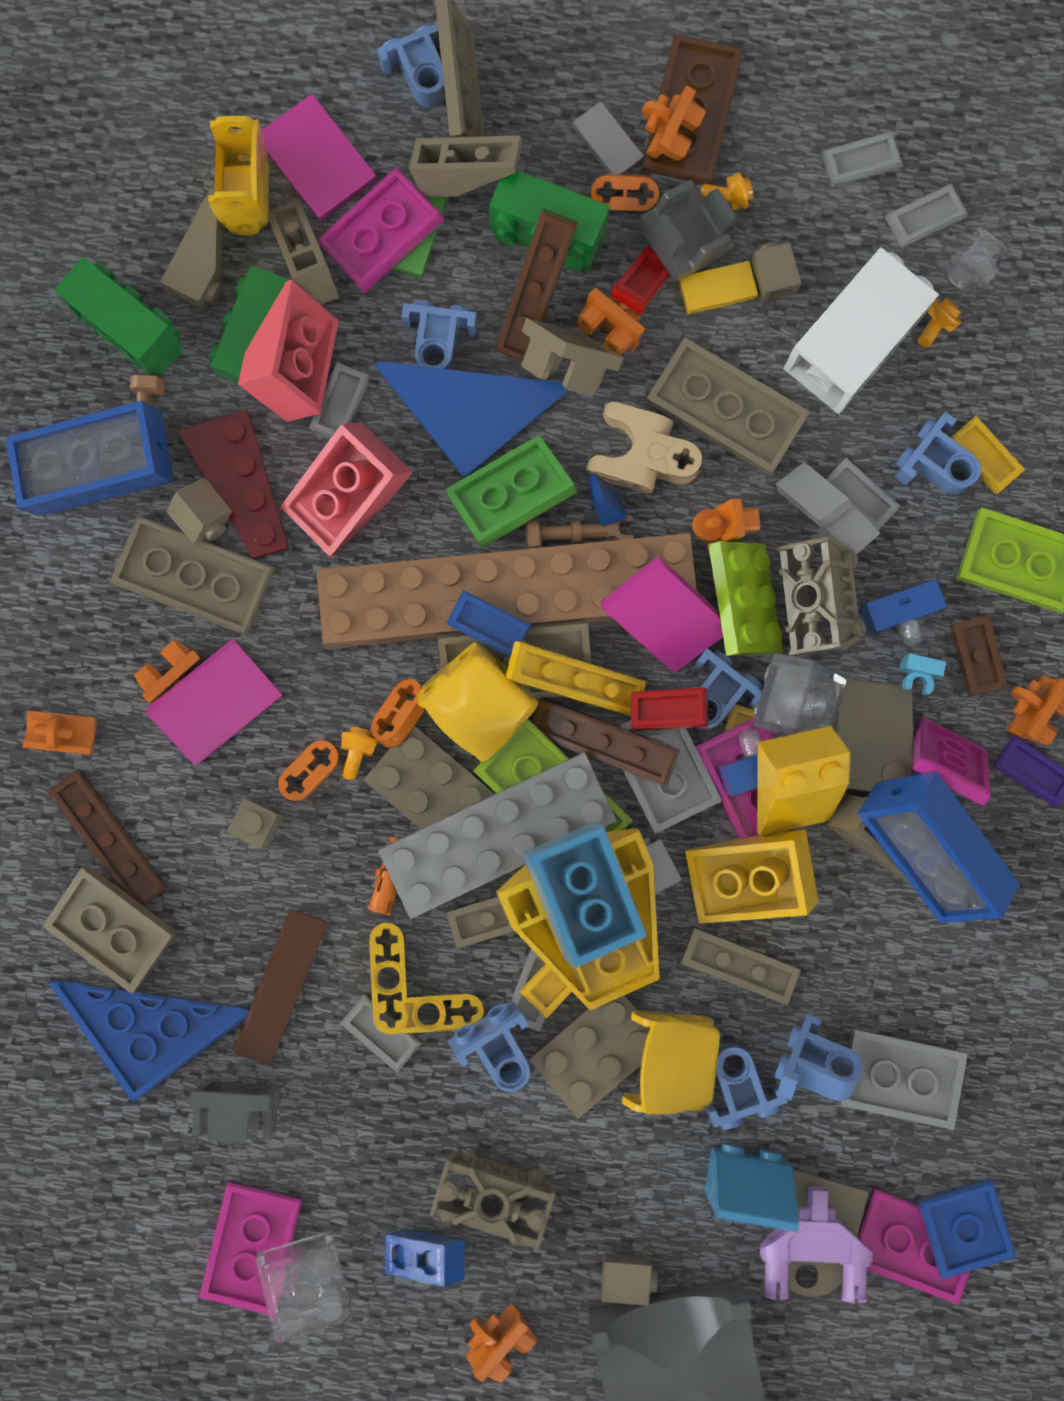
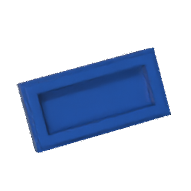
[446,590,531,657]

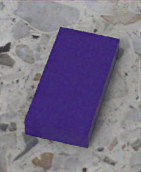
[992,735,1064,808]

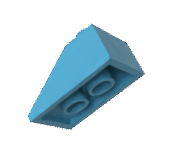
[705,1142,799,1232]

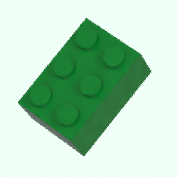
[489,170,610,273]
[54,256,184,378]

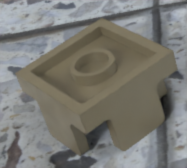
[521,318,624,395]

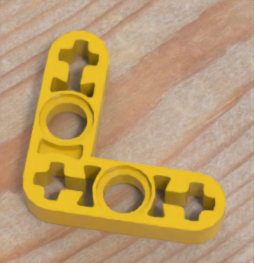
[369,923,484,1035]

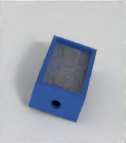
[5,400,174,516]
[857,771,1020,923]

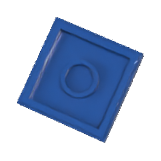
[916,1178,1017,1279]

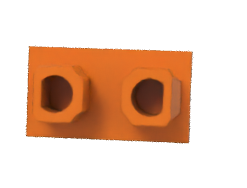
[641,86,706,161]
[577,287,646,355]
[692,499,760,550]
[134,639,204,704]
[1007,676,1064,746]
[22,710,98,755]
[466,1302,537,1383]

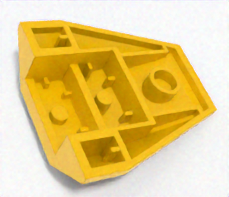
[496,828,660,1011]

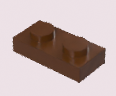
[950,615,1008,697]

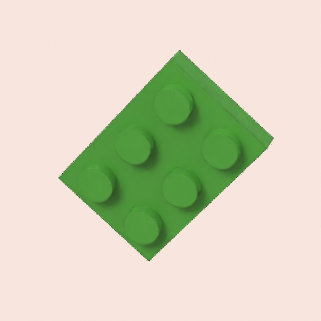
[445,435,577,549]

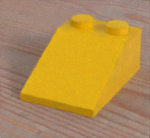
[757,726,850,837]
[685,829,819,924]

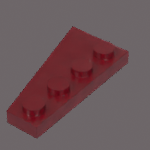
[177,410,289,560]

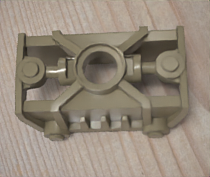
[777,537,866,656]
[429,1147,556,1251]

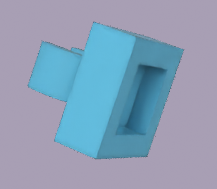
[899,653,946,695]

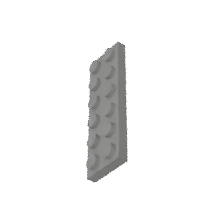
[378,752,616,919]

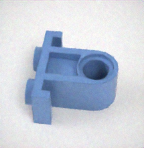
[377,24,446,109]
[401,300,477,370]
[894,412,981,495]
[694,649,766,731]
[447,1000,530,1092]
[774,1014,863,1101]
[706,1043,787,1130]

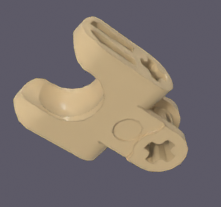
[585,402,702,494]

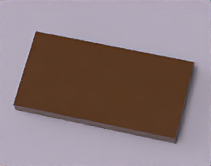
[642,33,744,185]

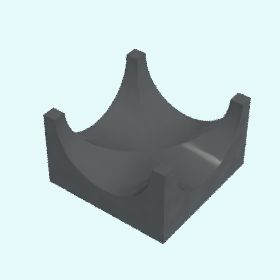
[588,1277,766,1401]

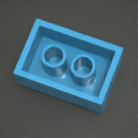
[522,823,647,968]

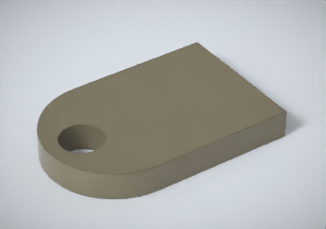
[788,1168,869,1297]

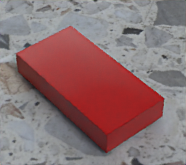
[610,246,671,314]
[631,687,708,731]

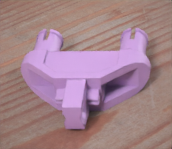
[760,1186,873,1303]

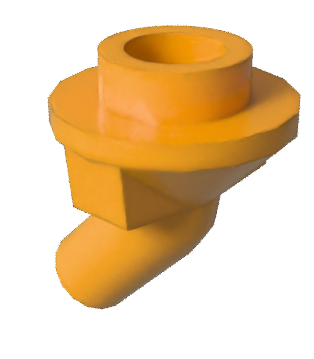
[700,172,753,210]
[917,298,962,348]
[341,727,378,780]

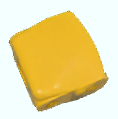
[208,116,269,236]
[417,642,538,762]
[622,1010,720,1114]

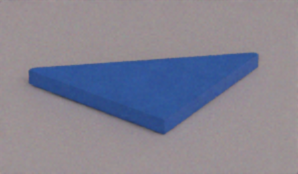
[374,361,568,478]
[49,980,250,1103]

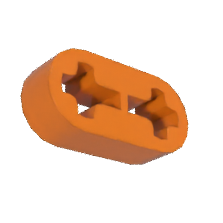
[591,173,659,211]
[370,679,426,748]
[278,740,340,801]

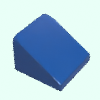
[588,474,628,526]

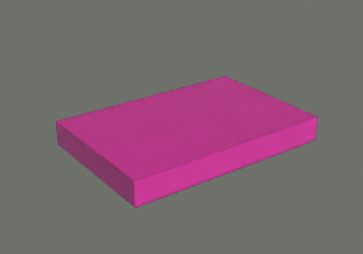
[262,94,377,222]
[317,167,445,294]
[601,556,723,673]
[145,638,282,766]
[695,714,774,839]
[913,717,991,806]
[199,1181,303,1316]
[857,1188,970,1305]

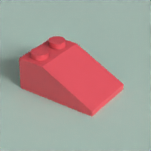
[238,280,339,422]
[280,422,413,557]

